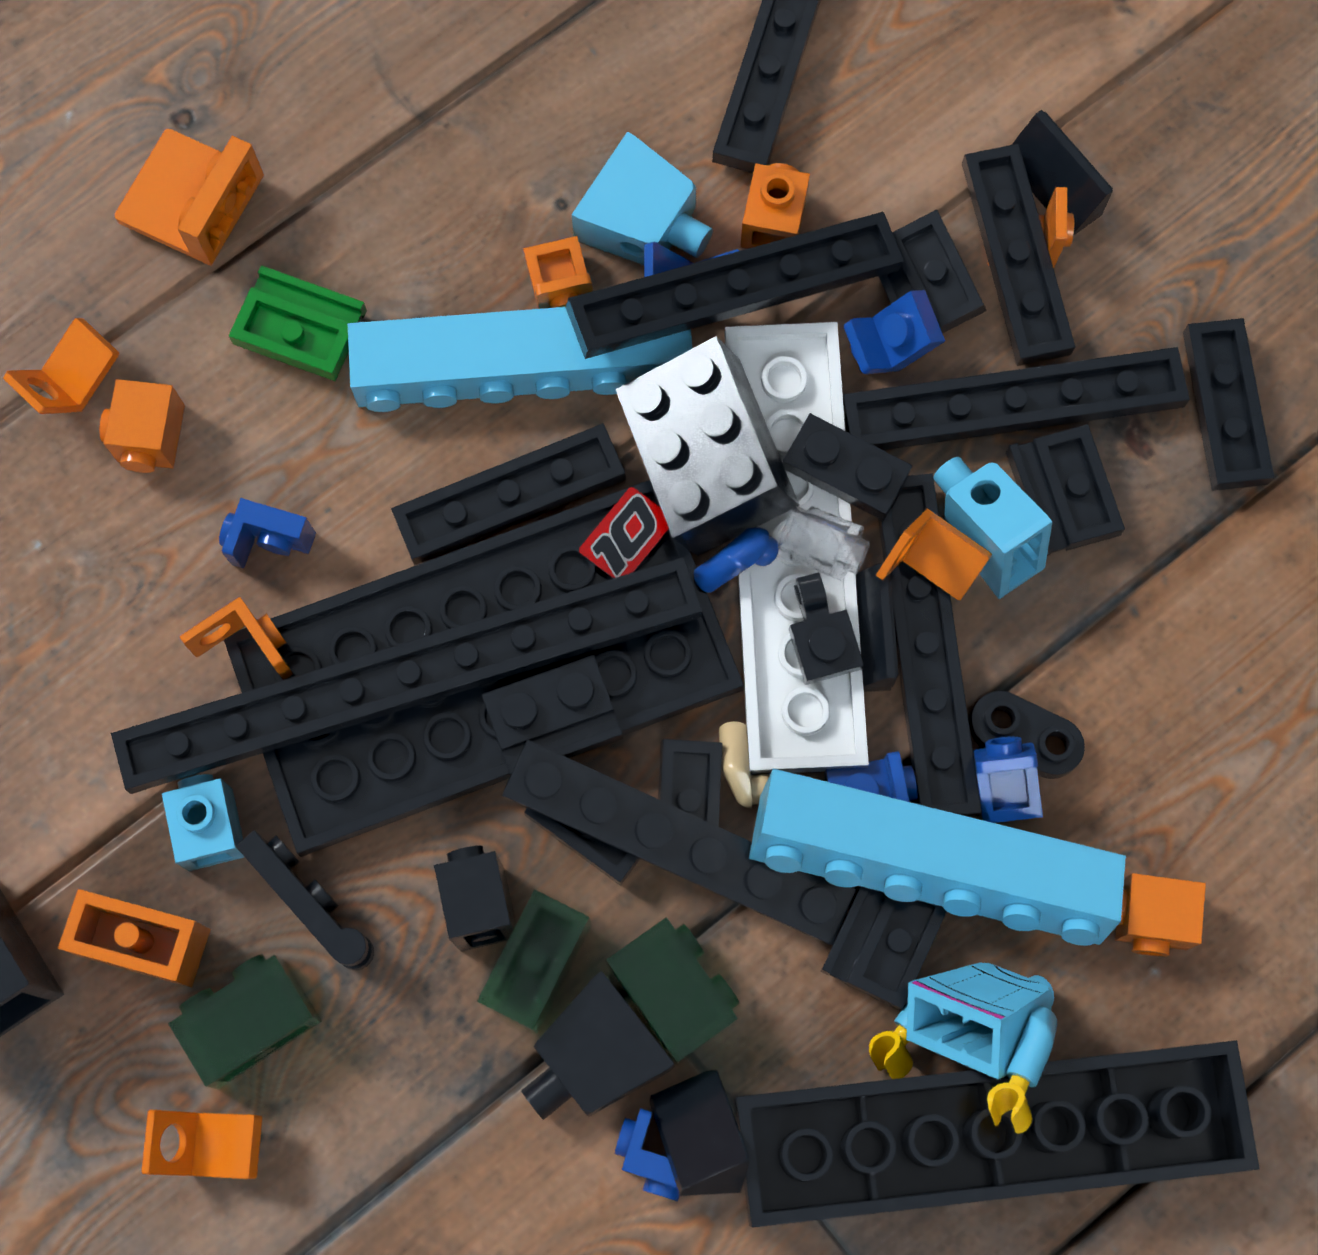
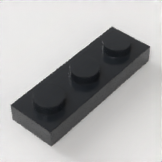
[1183,318,1274,491]

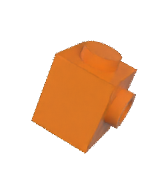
[740,163,810,249]
[99,379,185,473]
[1115,873,1206,957]

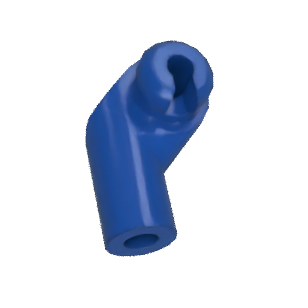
[694,527,779,593]

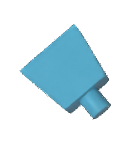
[572,132,713,265]
[933,457,1053,599]

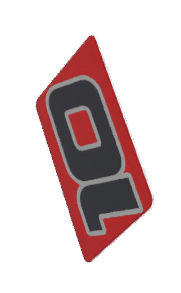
[579,487,669,578]

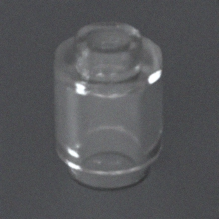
[778,506,870,581]

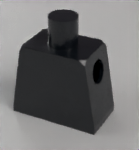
[521,971,675,1120]

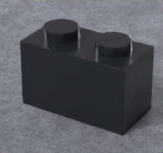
[434,846,519,952]

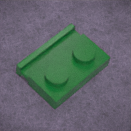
[229,265,367,382]

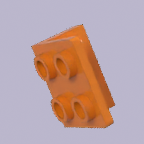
[114,129,264,266]

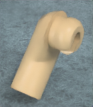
[719,721,769,809]

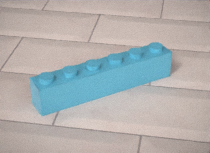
[347,307,693,412]
[749,768,1126,946]

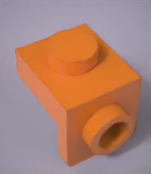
[523,236,593,309]

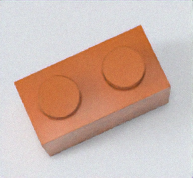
[58,889,211,988]

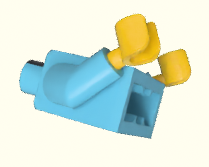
[869,963,1057,1134]

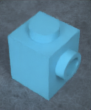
[162,774,244,871]

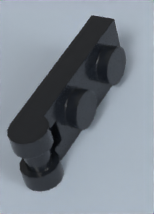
[236,830,374,970]

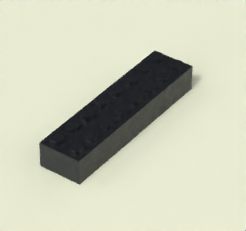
[734,1040,1260,1228]

